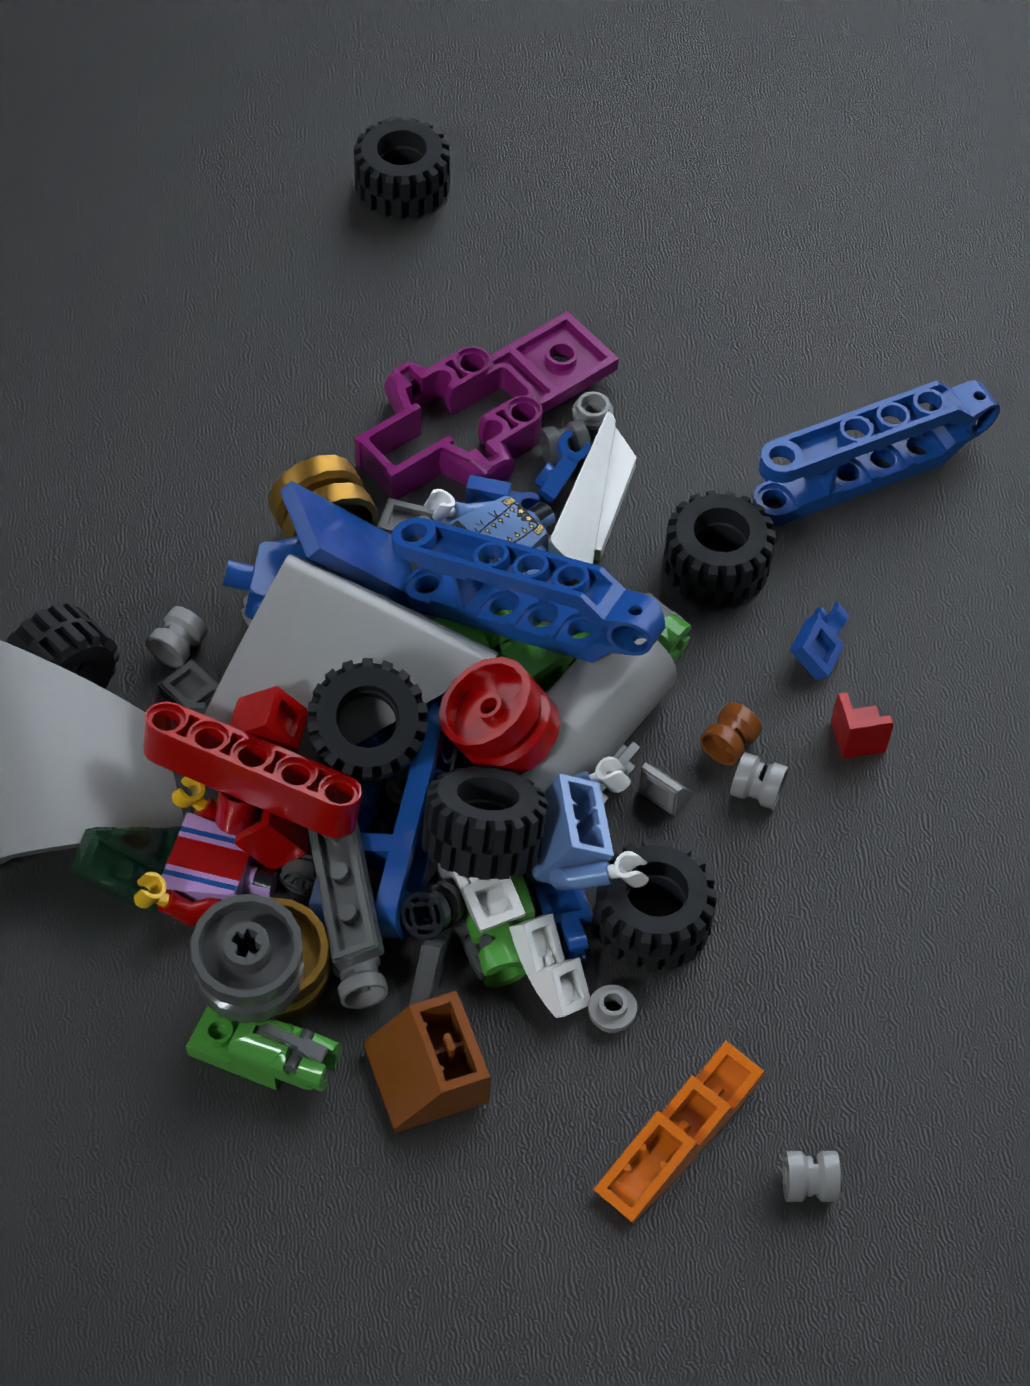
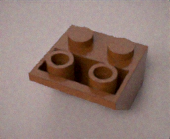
[363,990,490,1133]

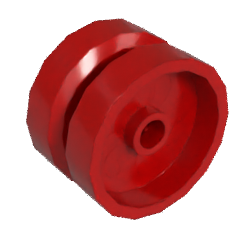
[438,657,561,775]

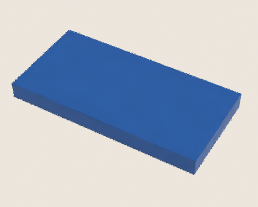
[280,481,423,612]

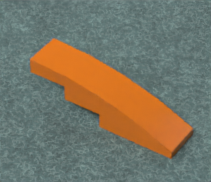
[593,1041,766,1224]

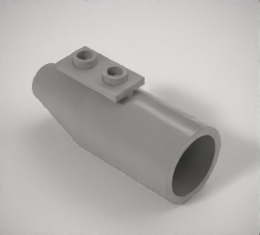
[519,638,677,803]

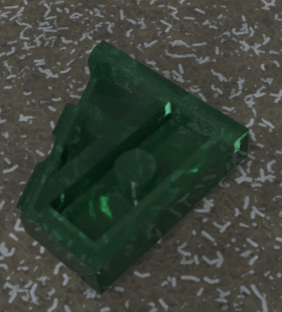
[69,826,181,913]

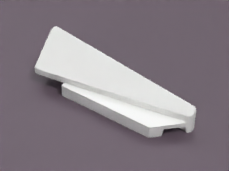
[548,412,637,581]

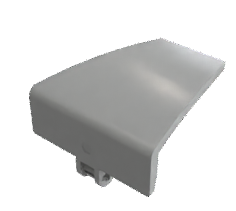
[204,554,499,764]
[0,640,184,865]

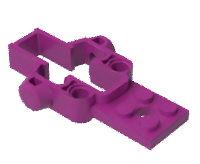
[354,311,619,500]

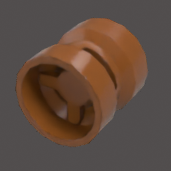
[700,702,762,766]

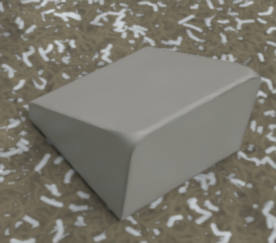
[638,762,693,816]

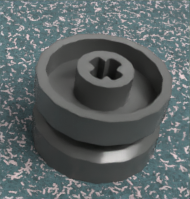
[190,894,305,1023]

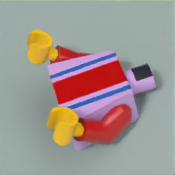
[134,777,278,927]

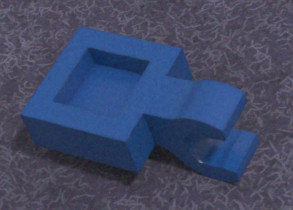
[534,429,591,506]
[466,475,540,509]
[790,602,849,680]
[533,883,593,963]

